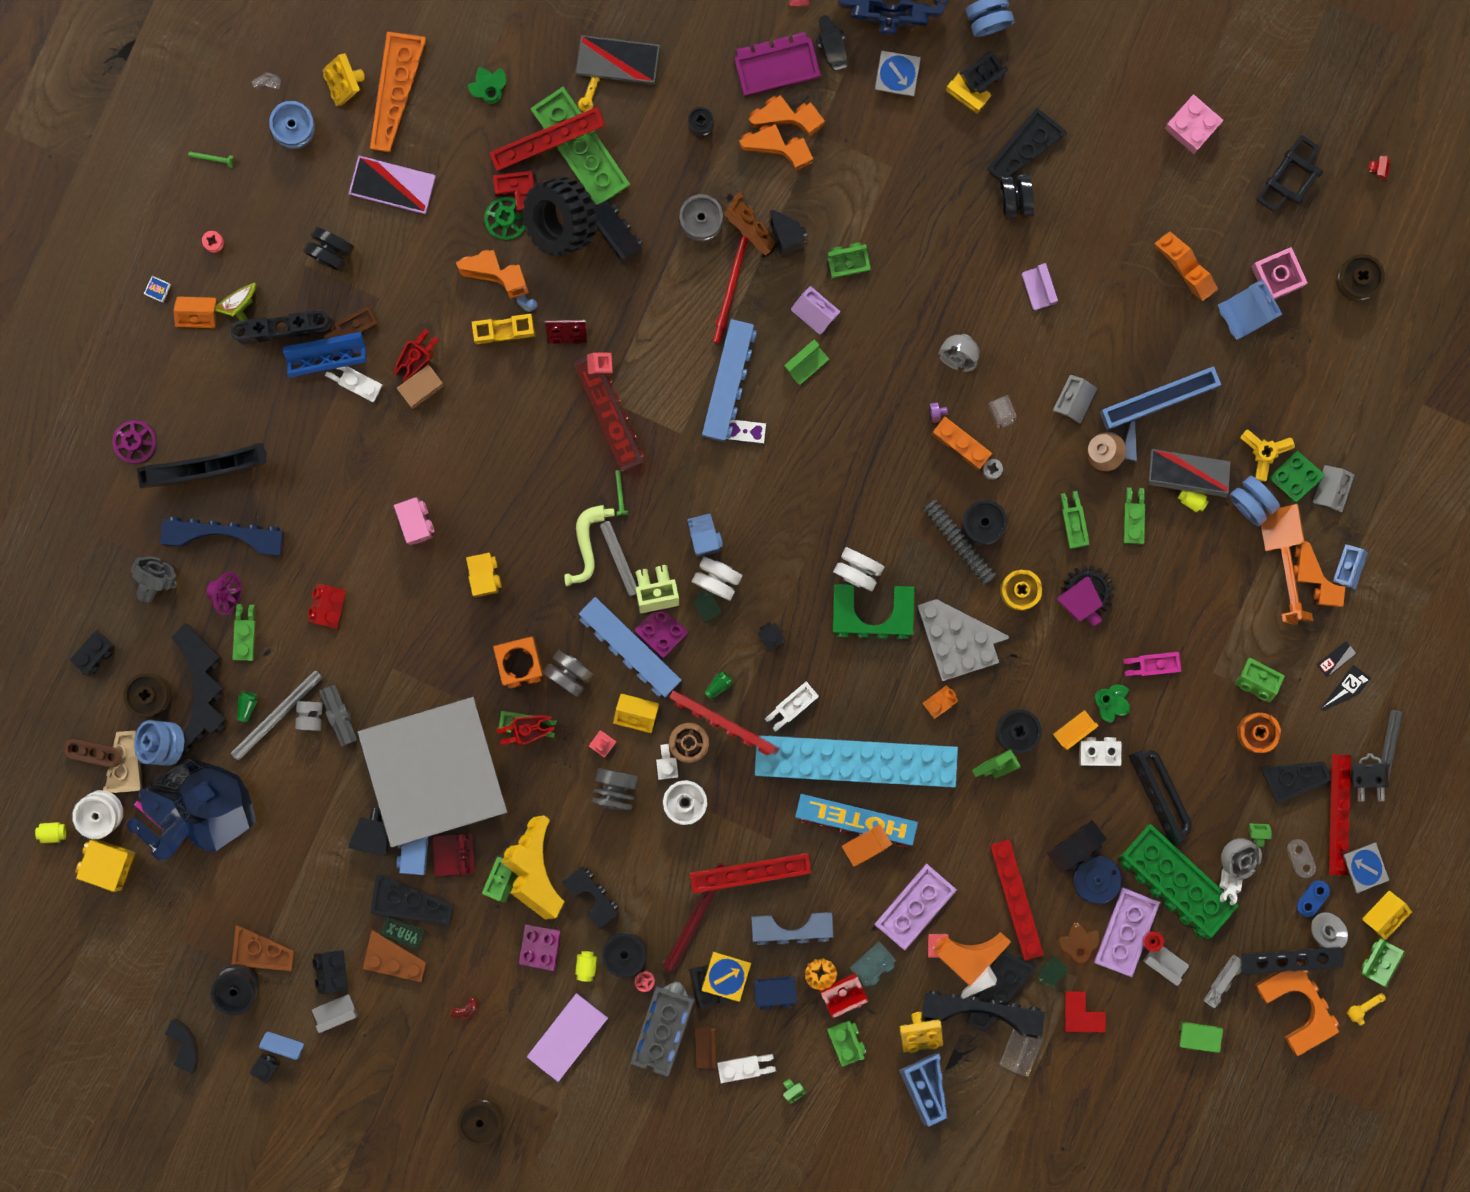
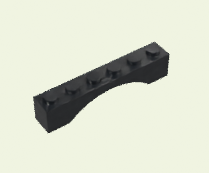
[921,991,1045,1039]

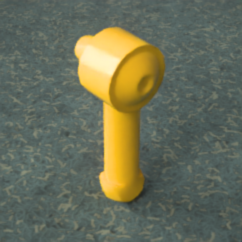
[578,77,600,113]
[1347,993,1386,1026]

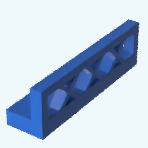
[283,332,367,377]

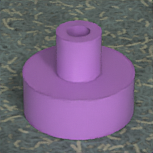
[930,402,948,423]

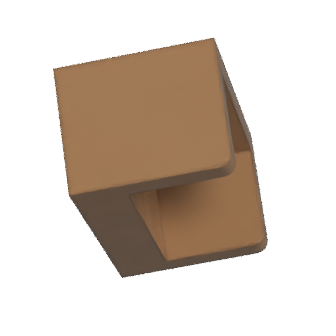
[397,364,445,409]

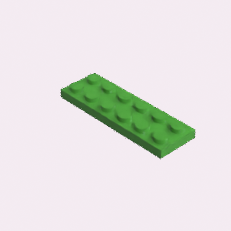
[530,87,630,205]

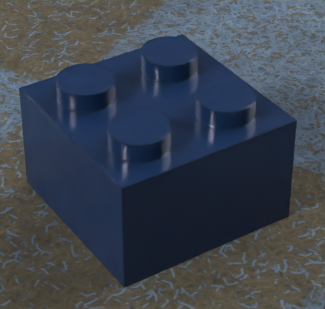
[754,976,797,1010]

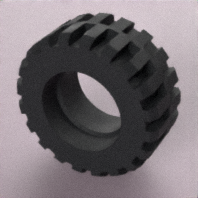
[522,176,597,257]

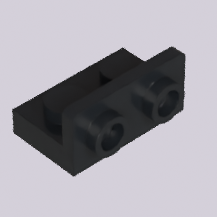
[70,630,115,676]

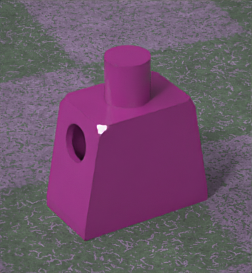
[1055,576,1103,627]

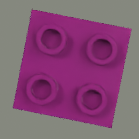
[634,609,688,658]
[519,924,561,971]

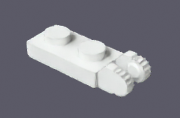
[325,361,383,403]
[765,682,819,732]
[717,1054,776,1083]

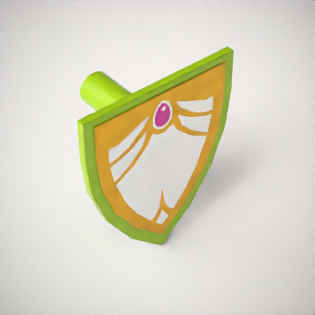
[215,283,256,321]

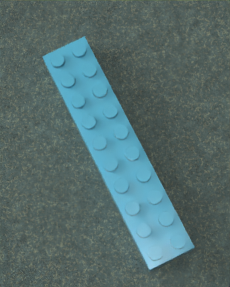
[755,736,958,787]

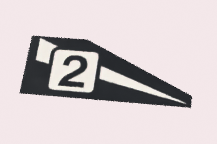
[1321,665,1371,711]

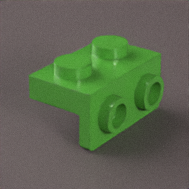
[827,242,871,278]
[1361,938,1406,988]

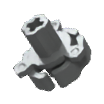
[131,556,177,603]

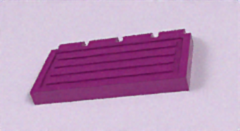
[734,32,821,97]

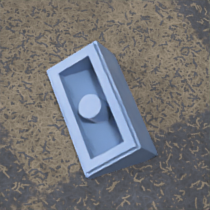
[1333,544,1368,589]
[259,1032,304,1060]

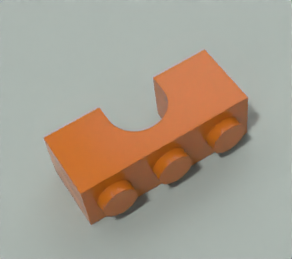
[931,417,992,471]

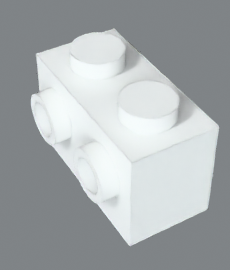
[1079,737,1121,766]

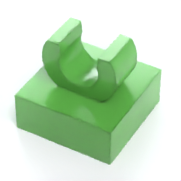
[1248,823,1272,847]
[783,1079,807,1104]

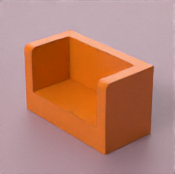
[842,824,892,867]

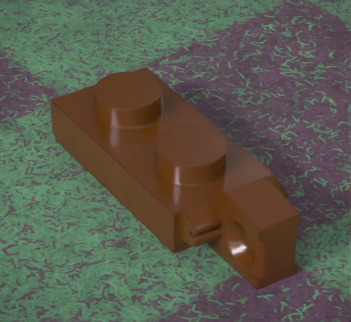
[323,306,379,339]

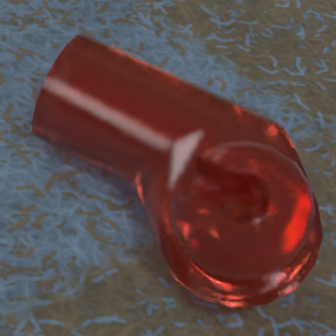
[451,997,479,1018]

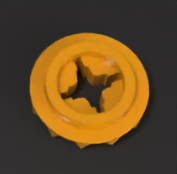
[805,958,837,990]

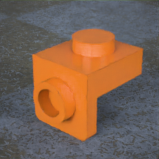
[923,685,958,719]

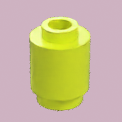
[1178,490,1209,513]
[35,822,66,843]
[575,951,597,981]

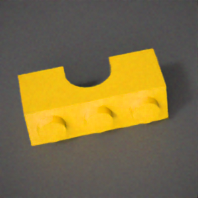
[472,314,535,344]

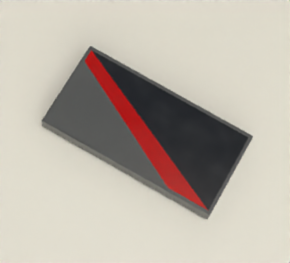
[576,35,660,85]
[1148,449,1230,497]

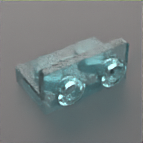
[850,941,896,987]

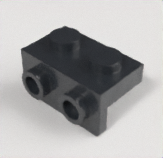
[959,51,1008,94]
[312,950,348,994]

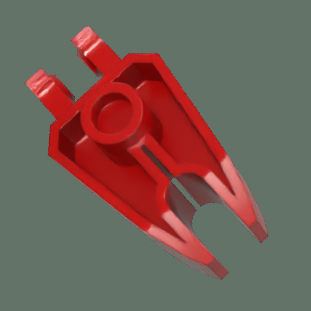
[394,329,439,382]
[496,715,555,746]

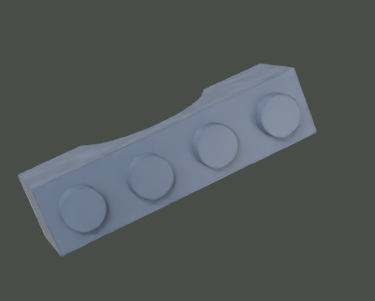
[751,912,833,945]

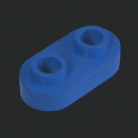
[1296,880,1330,917]

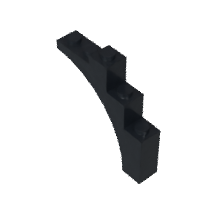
[137,443,267,489]
[171,623,228,757]

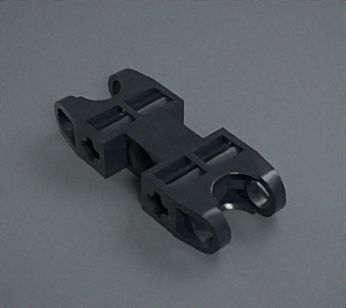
[231,310,332,344]

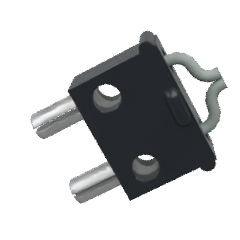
[1351,753,1390,802]

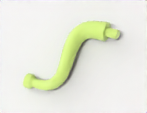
[565,505,615,586]

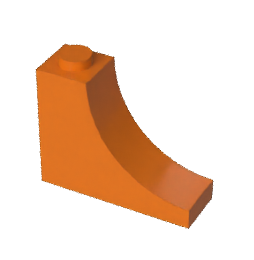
[932,932,1011,986]

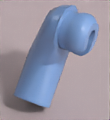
[516,294,537,312]

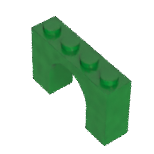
[832,584,914,639]

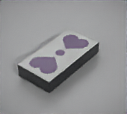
[726,420,766,444]

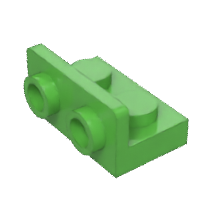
[1235,657,1285,702]
[972,750,1020,779]
[827,1020,867,1067]

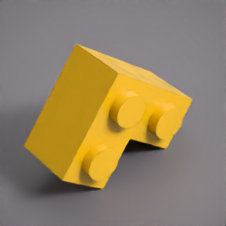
[466,553,502,598]

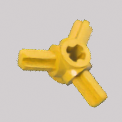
[1240,430,1295,482]

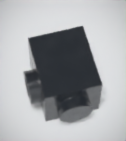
[758,622,785,651]
[250,1054,280,1084]

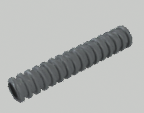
[923,499,996,585]

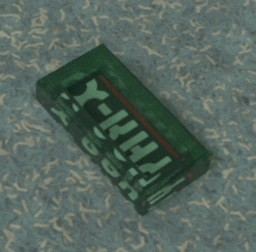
[380,916,425,949]

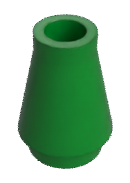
[704,671,734,700]
[236,691,258,722]

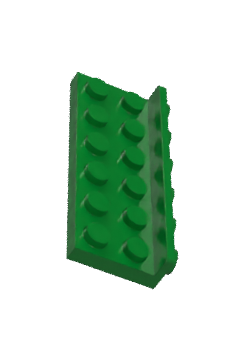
[1118,824,1239,940]

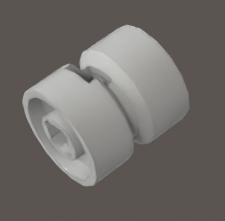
[295,701,323,731]

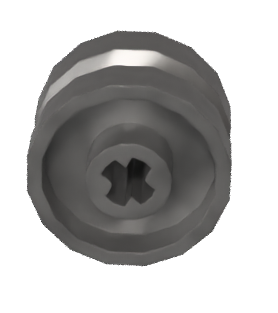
[679,194,723,242]
[543,649,594,697]

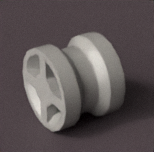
[982,459,1003,480]

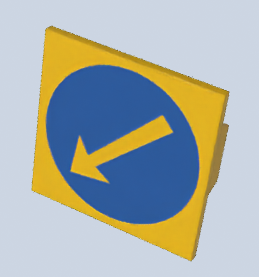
[702,952,751,1002]

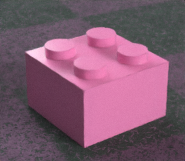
[1164,94,1223,154]
[1251,247,1308,299]
[394,497,435,545]

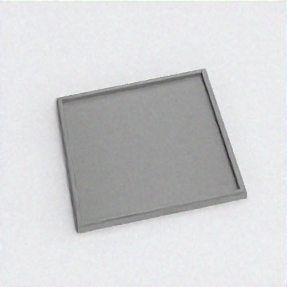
[357,697,508,847]

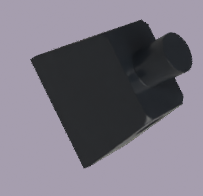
[348,807,389,856]

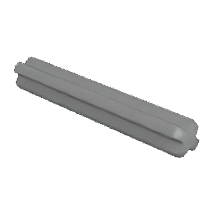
[600,521,637,596]

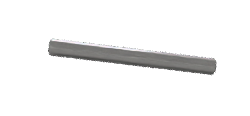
[231,671,322,760]

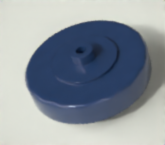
[1073,856,1122,904]

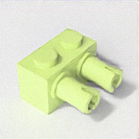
[635,565,679,614]

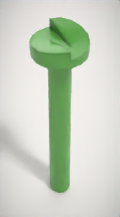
[188,152,234,168]
[615,470,628,516]

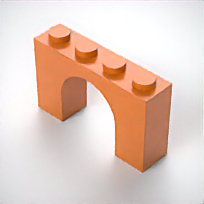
[1254,961,1339,1056]

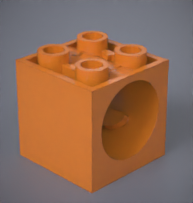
[493,637,544,689]

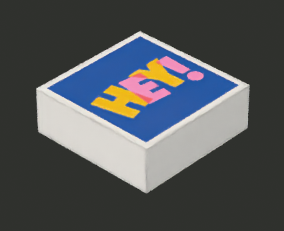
[144,276,171,303]

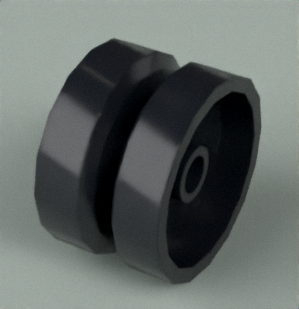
[1000,174,1034,220]
[303,226,355,272]
[961,500,1007,545]
[995,709,1042,753]
[602,932,647,978]
[210,964,260,1015]

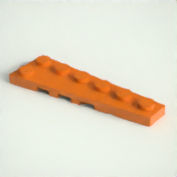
[370,32,426,152]

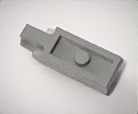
[1203,955,1242,1008]

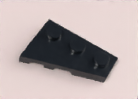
[1260,761,1331,804]

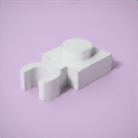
[1219,869,1243,905]

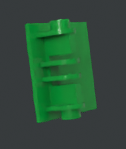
[1269,451,1325,503]

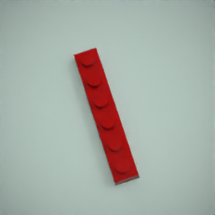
[489,107,606,171]
[669,691,780,756]
[1329,754,1351,875]
[990,839,1044,961]
[689,853,811,893]

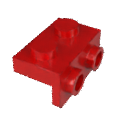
[308,584,346,629]
[819,973,868,1018]

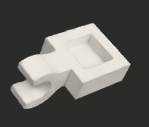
[656,744,679,780]

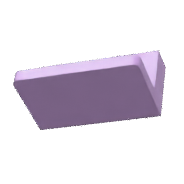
[1022,263,1058,310]
[791,286,840,335]

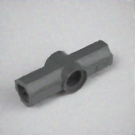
[319,684,358,747]

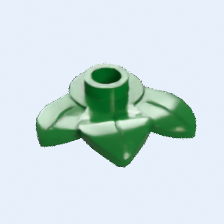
[468,67,506,104]
[1095,685,1130,723]

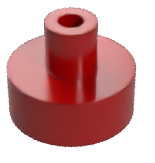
[1142,931,1164,952]

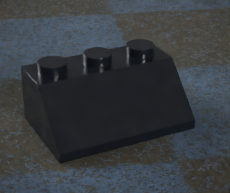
[594,200,643,265]
[769,210,808,258]

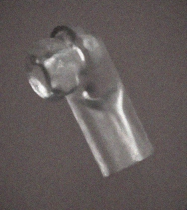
[251,73,281,90]

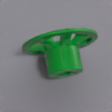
[484,197,526,240]

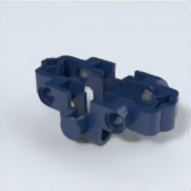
[837,0,950,35]

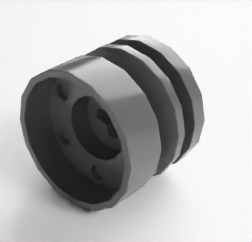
[591,768,639,811]

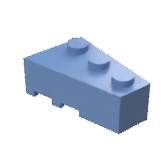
[687,514,723,557]
[899,1053,947,1127]

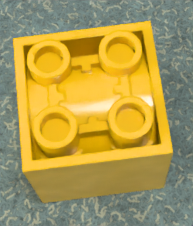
[75,839,136,892]

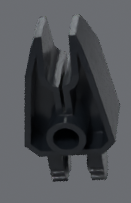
[816,15,847,71]

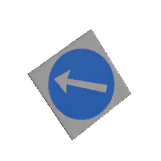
[875,51,921,96]
[1343,842,1389,893]

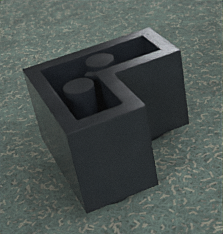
[1047,820,1106,873]

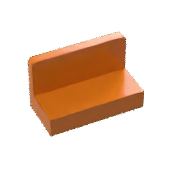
[173,297,217,328]

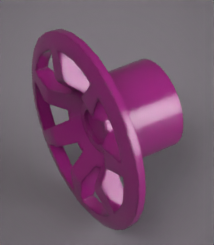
[112,420,156,463]
[206,572,242,615]

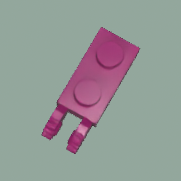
[1123,652,1181,676]

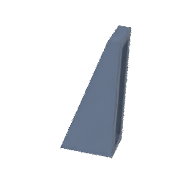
[1124,421,1137,462]

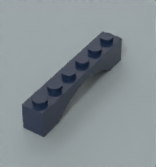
[160,517,285,557]

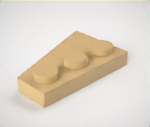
[103,730,143,793]

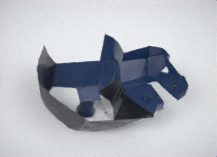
[126,759,256,861]

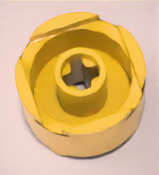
[1000,570,1042,611]

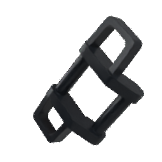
[1256,135,1323,212]

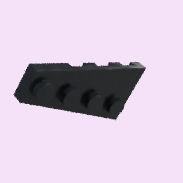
[987,108,1068,180]
[370,873,453,925]
[966,951,1036,1031]

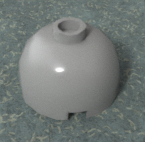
[939,334,979,372]
[1221,838,1262,880]

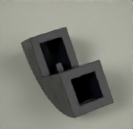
[165,1018,199,1073]

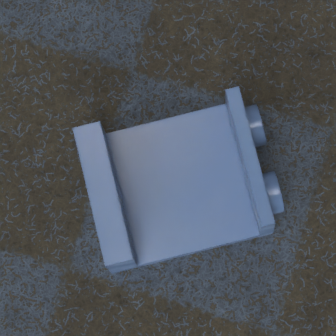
[1218,280,1282,340]

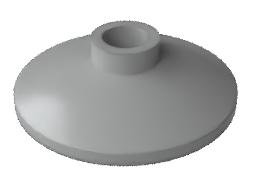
[1311,913,1348,948]

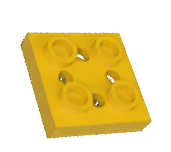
[323,53,365,106]
[900,1012,943,1053]

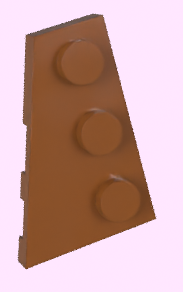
[363,929,427,982]

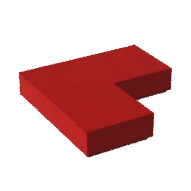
[493,171,534,213]
[1065,991,1106,1032]

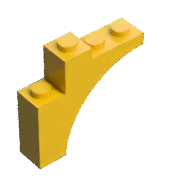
[501,815,564,919]

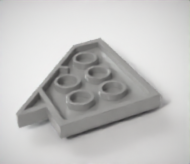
[917,599,1009,681]

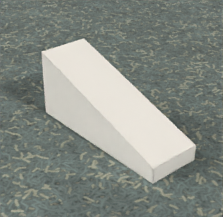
[961,966,997,999]

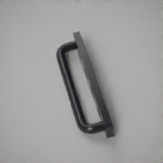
[1129,750,1192,845]
[1241,947,1343,974]

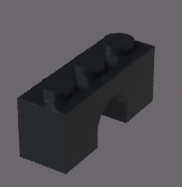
[562,866,619,929]

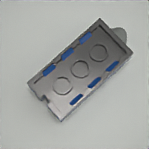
[630,982,695,1077]

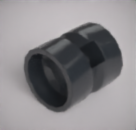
[688,107,714,138]

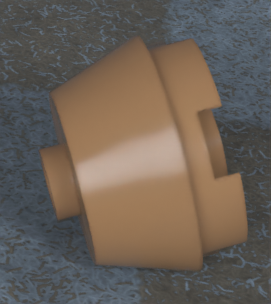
[1087,432,1126,471]
[669,723,709,763]

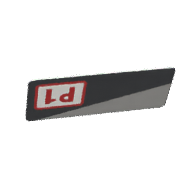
[1317,642,1356,677]

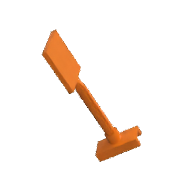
[1261,504,1313,625]

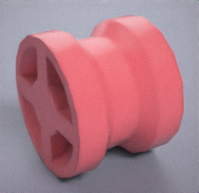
[202,231,224,253]
[634,971,655,992]

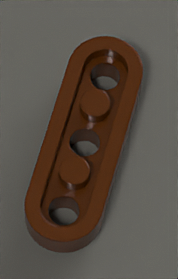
[64,739,122,767]

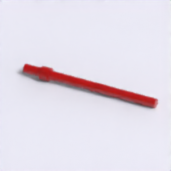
[713,234,748,344]

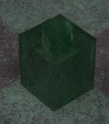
[693,591,722,623]
[1037,955,1069,987]

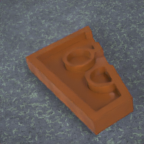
[723,191,776,256]
[232,925,295,971]

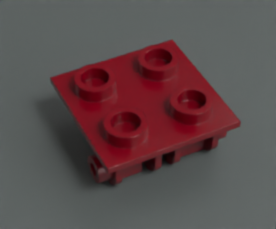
[545,320,587,344]
[432,834,475,876]

